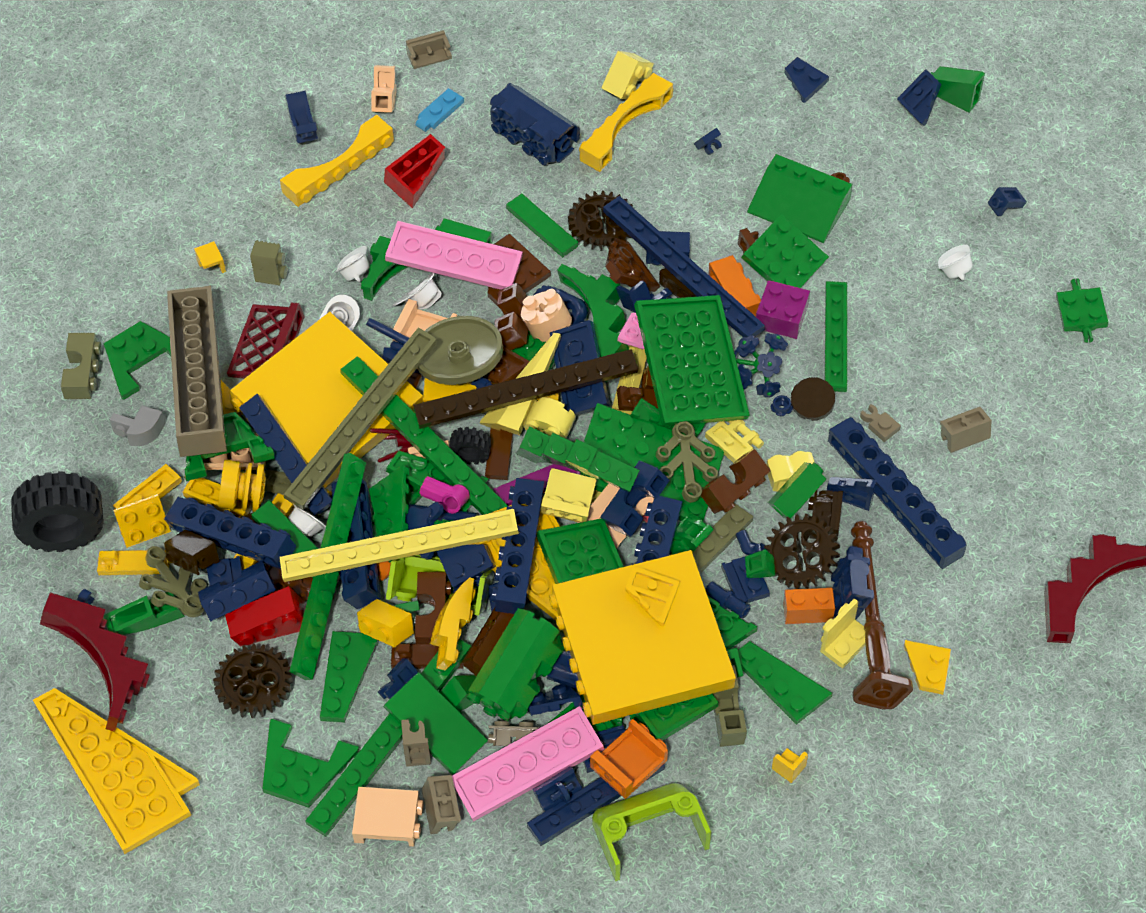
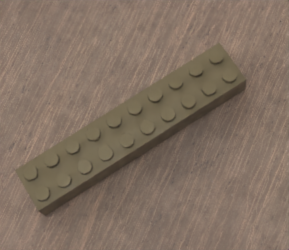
[167,286,227,457]

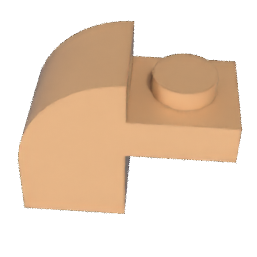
[371,65,396,112]

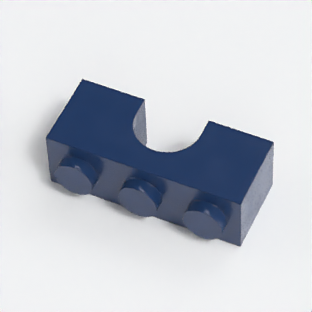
[600,460,670,538]
[198,560,276,622]

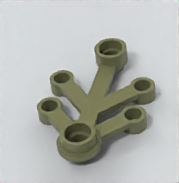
[656,421,718,502]
[139,546,206,618]

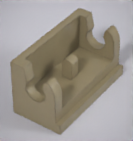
[406,30,452,69]
[940,407,992,453]
[401,719,431,767]
[422,775,461,834]

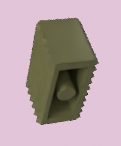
[250,240,288,286]

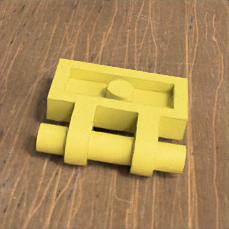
[705,420,764,463]

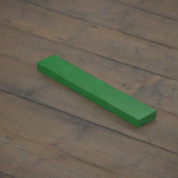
[824,281,847,392]

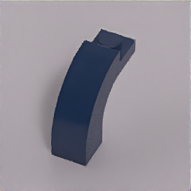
[284,90,318,143]

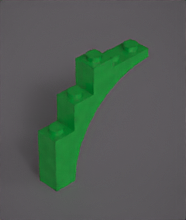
[361,218,492,301]
[557,264,629,382]
[516,426,640,492]

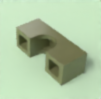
[61,333,101,399]
[713,665,747,747]

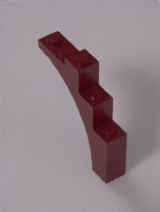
[1044,534,1146,644]
[40,592,150,732]

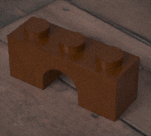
[494,283,528,350]
[701,449,771,514]
[415,572,451,644]

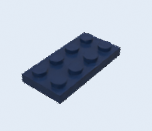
[549,320,610,416]

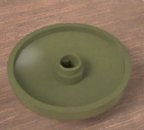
[417,316,503,385]

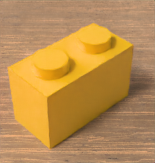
[357,599,414,647]

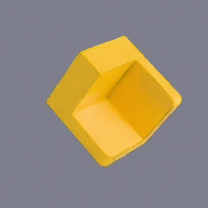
[194,241,226,273]
[772,748,808,783]

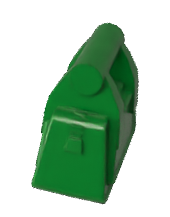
[670,513,714,555]

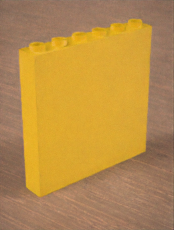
[230,311,423,488]
[549,550,736,725]

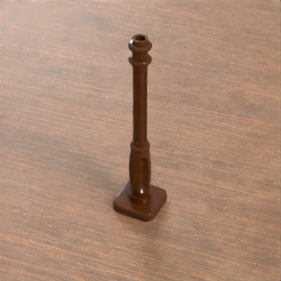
[851,521,913,710]

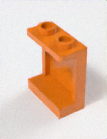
[590,719,668,799]

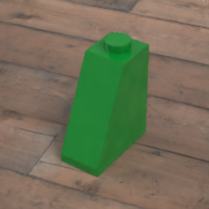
[931,66,985,113]

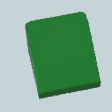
[745,549,775,578]

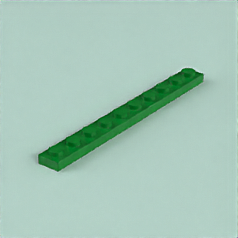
[340,356,508,515]
[289,453,366,680]
[305,639,471,837]

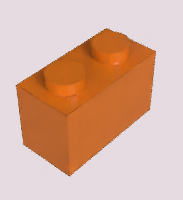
[783,588,835,624]

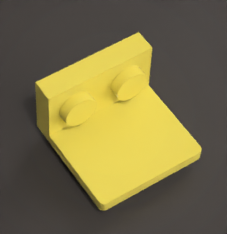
[540,468,596,522]
[820,599,865,669]

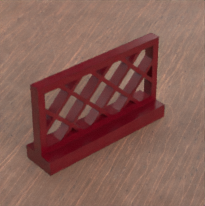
[227,302,305,379]

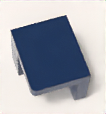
[616,281,652,313]

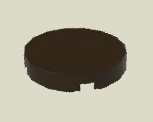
[791,377,835,421]

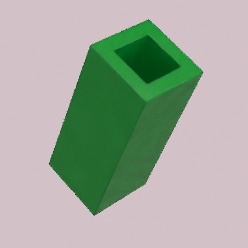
[767,462,826,519]

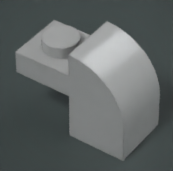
[110,405,166,446]

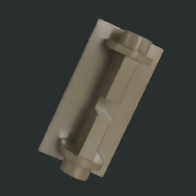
[488,721,539,746]

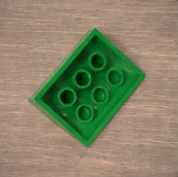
[747,154,853,244]

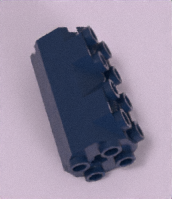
[490,83,580,165]

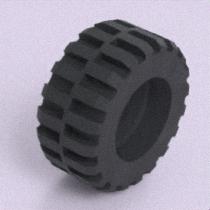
[11,471,104,552]

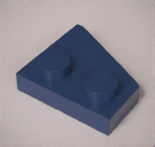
[784,57,829,103]
[897,69,942,126]
[827,477,876,511]
[437,544,496,588]
[527,684,582,716]

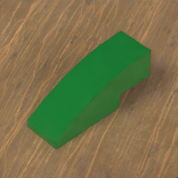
[104,592,185,635]

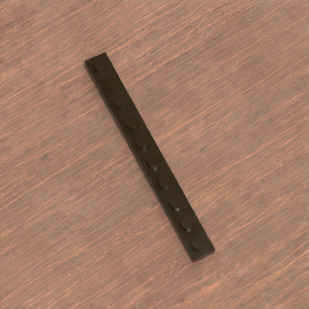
[413,349,638,429]

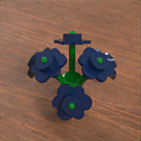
[734,333,788,397]

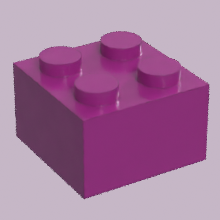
[756,280,810,339]

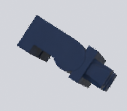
[831,546,874,620]

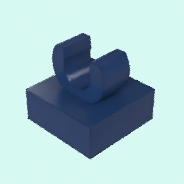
[694,128,722,155]

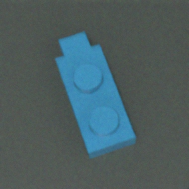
[415,88,464,132]

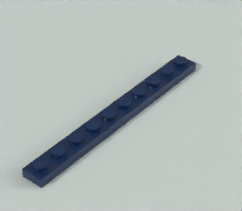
[603,196,765,337]

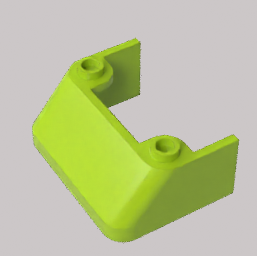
[386,555,494,615]
[592,783,711,882]

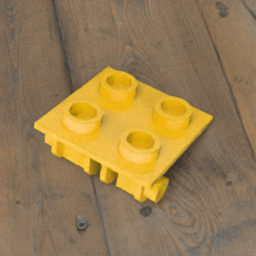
[113,494,171,548]

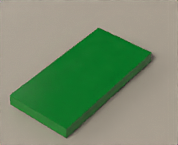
[383,672,488,776]

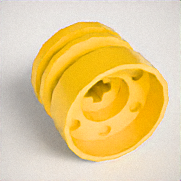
[218,460,266,512]

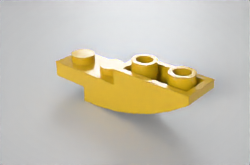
[430,578,475,671]

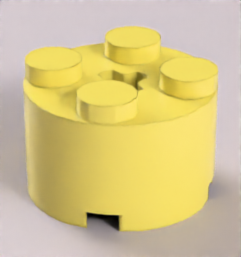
[524,397,576,439]

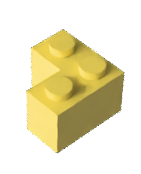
[601,51,654,99]

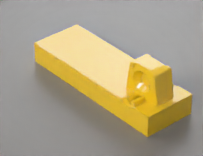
[97,550,170,575]

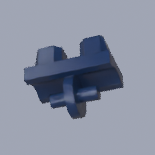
[533,767,582,812]

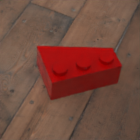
[384,134,445,208]
[225,586,307,646]

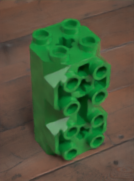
[466,608,564,721]

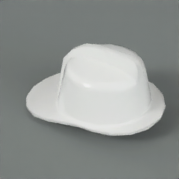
[938,245,973,281]
[335,246,370,282]
[393,273,442,309]
[319,295,360,331]
[288,504,326,538]

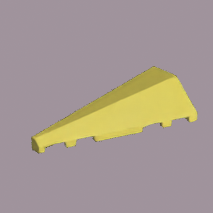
[480,333,561,436]

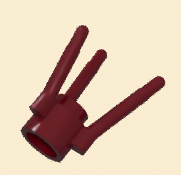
[369,428,414,463]

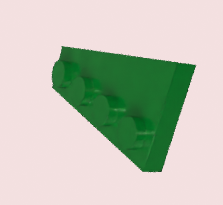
[738,641,833,725]

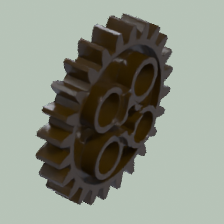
[568,190,633,251]
[764,514,840,589]
[213,643,293,718]

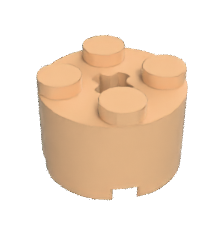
[521,289,572,342]

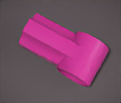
[419,476,470,514]

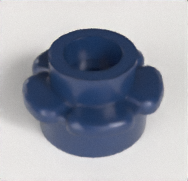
[770,395,793,416]

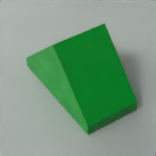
[440,675,476,712]

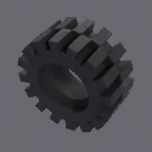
[449,427,491,465]

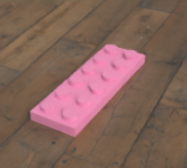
[385,221,522,290]
[452,706,604,822]

